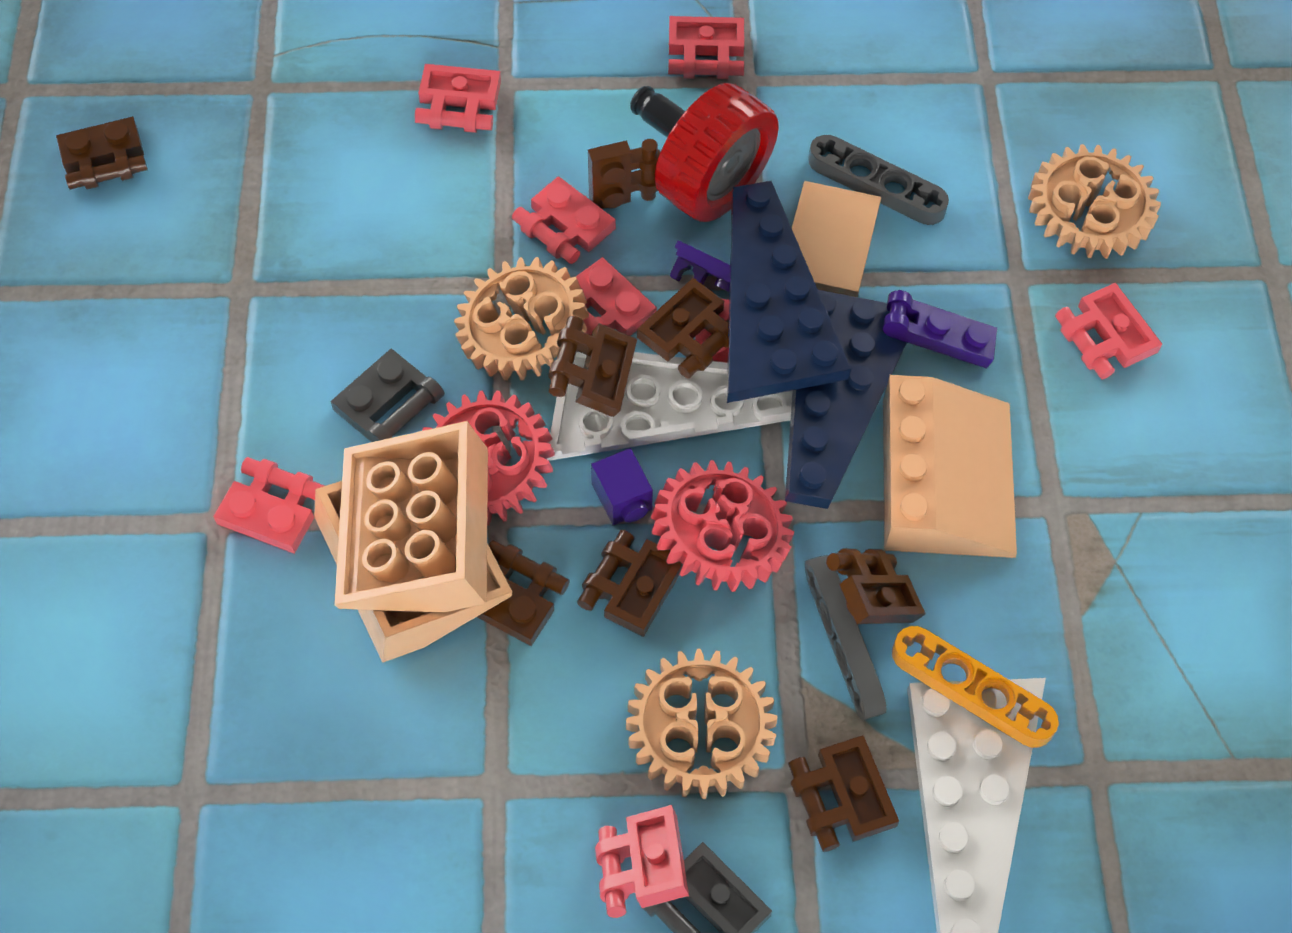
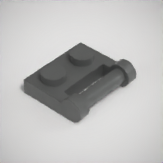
[330,348,445,442]
[643,842,772,933]

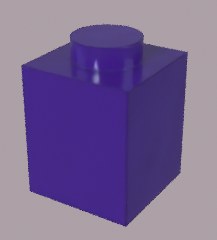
[591,448,653,526]

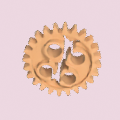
[1028,144,1161,259]
[454,257,589,381]
[626,649,777,799]

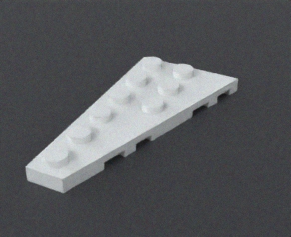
[547,352,793,461]
[907,678,1046,933]

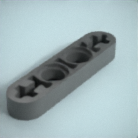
[808,135,949,225]
[805,555,886,720]

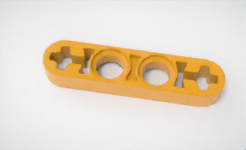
[892,626,1059,748]

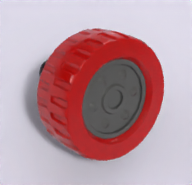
[630,83,779,222]

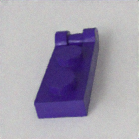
[883,290,997,369]

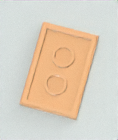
[792,181,881,297]

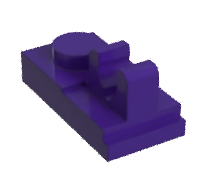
[670,240,731,292]

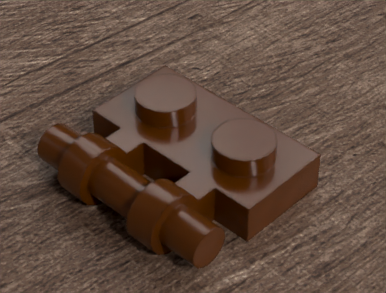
[56,116,148,190]
[588,139,660,209]
[637,278,729,379]
[548,316,637,417]
[577,530,683,637]
[477,540,570,646]
[826,548,926,624]
[788,735,899,852]

